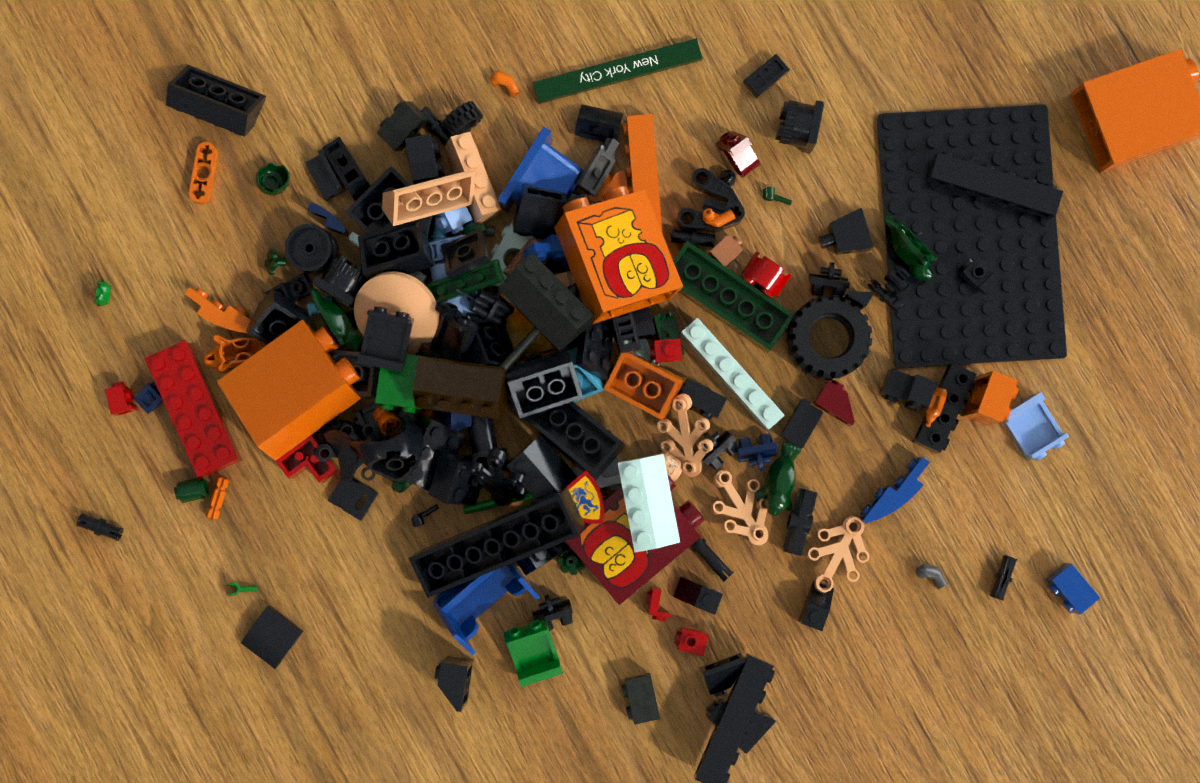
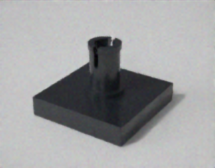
[442,228,489,279]

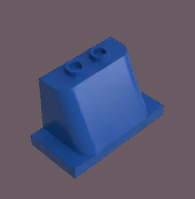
[498,127,583,212]

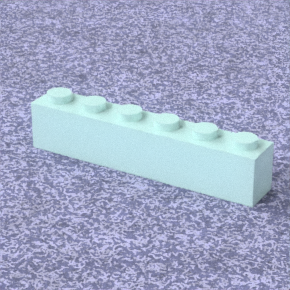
[680,318,785,431]

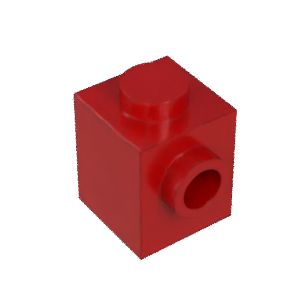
[674,627,708,656]

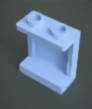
[1003,392,1069,461]

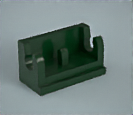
[653,312,684,355]

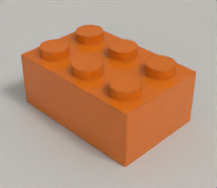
[604,351,685,420]
[962,371,1019,426]

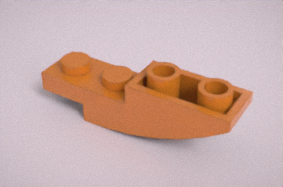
[184,287,251,335]

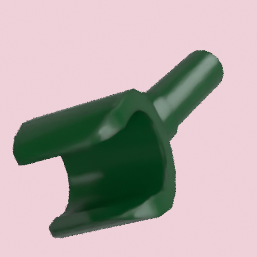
[763,187,792,205]

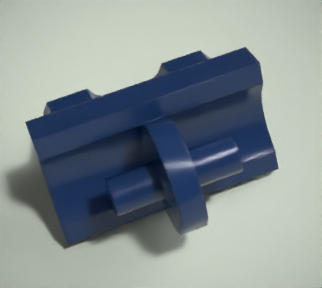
[737,433,778,471]

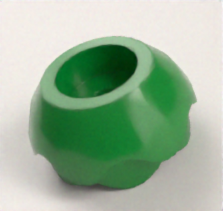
[94,280,112,307]

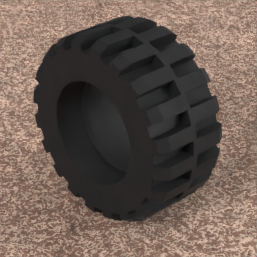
[786,295,872,380]

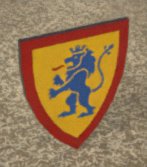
[564,470,604,524]

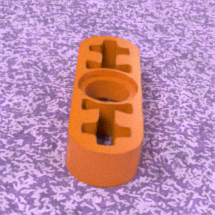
[189,142,218,204]

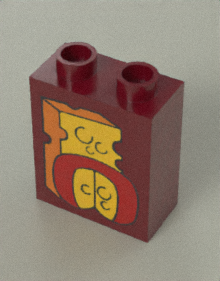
[566,474,705,605]

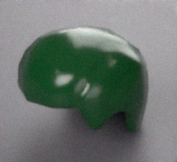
[256,163,290,196]

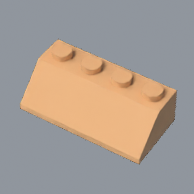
[382,169,476,226]

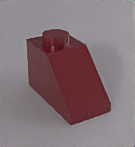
[813,380,855,426]

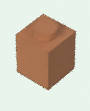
[709,234,743,267]

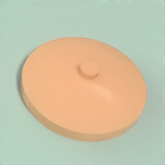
[354,271,440,355]

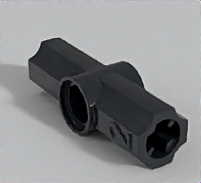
[783,488,817,556]

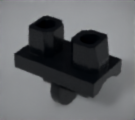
[809,262,850,299]
[701,430,739,470]
[532,594,573,631]

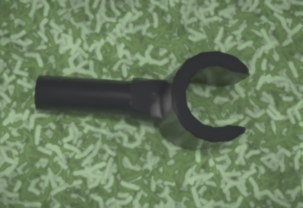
[411,504,439,527]

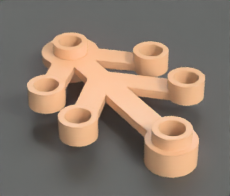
[657,393,713,477]
[711,470,768,546]
[807,516,869,593]

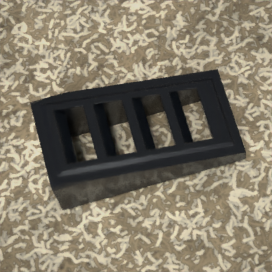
[608,312,641,354]

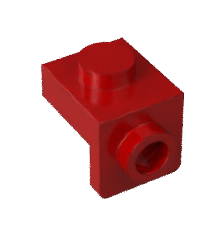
[650,339,682,364]
[645,587,671,621]

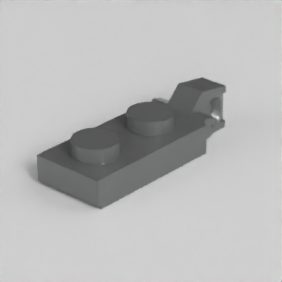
[576,138,619,197]

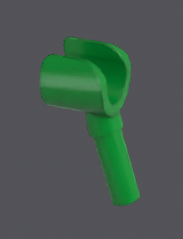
[225,583,257,596]

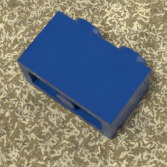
[1045,563,1100,615]

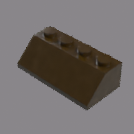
[413,356,508,419]

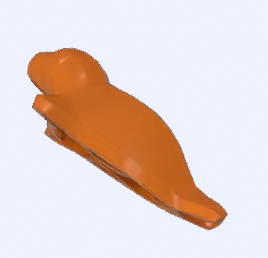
[203,335,266,374]

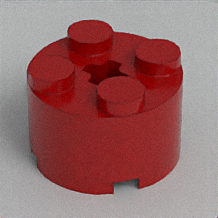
[741,251,792,298]

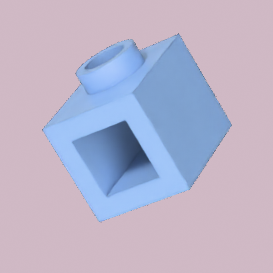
[433,206,473,235]

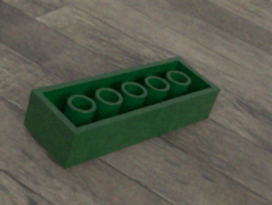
[673,241,795,353]

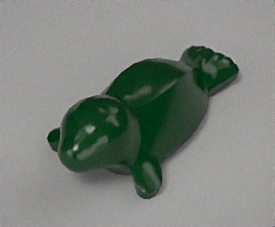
[884,216,937,281]
[311,288,364,352]
[754,442,801,516]

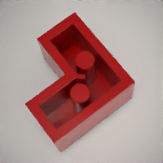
[275,435,340,483]

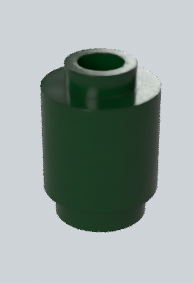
[174,478,209,503]

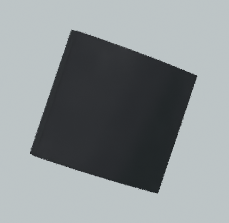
[241,605,303,669]

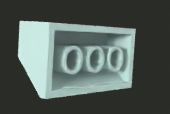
[618,454,680,552]

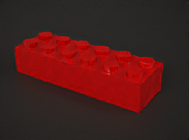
[144,340,242,478]

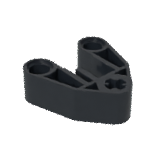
[677,168,745,232]

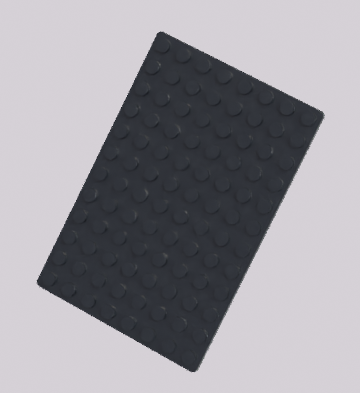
[877,104,1067,368]

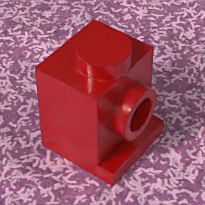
[105,382,139,416]

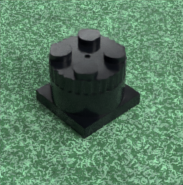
[775,100,824,154]
[312,254,368,309]

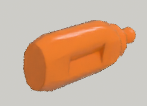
[925,387,947,427]

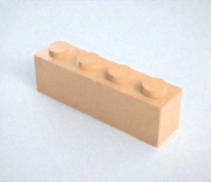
[444,132,501,224]

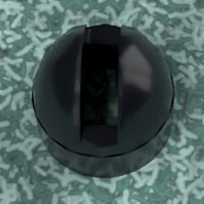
[719,170,736,187]

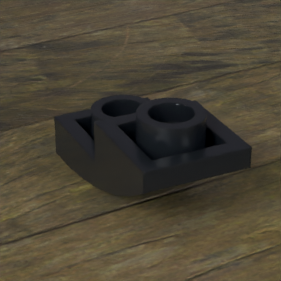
[265,273,314,303]

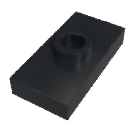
[743,54,790,98]

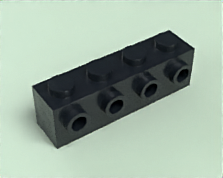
[913,363,977,453]

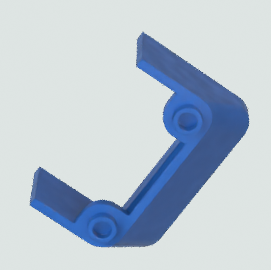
[433,563,540,656]

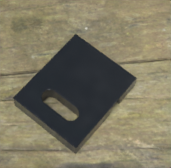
[328,478,379,521]

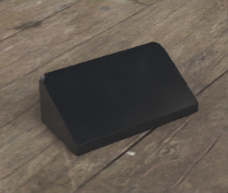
[843,292,875,310]

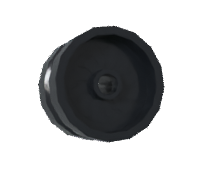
[285,224,339,275]

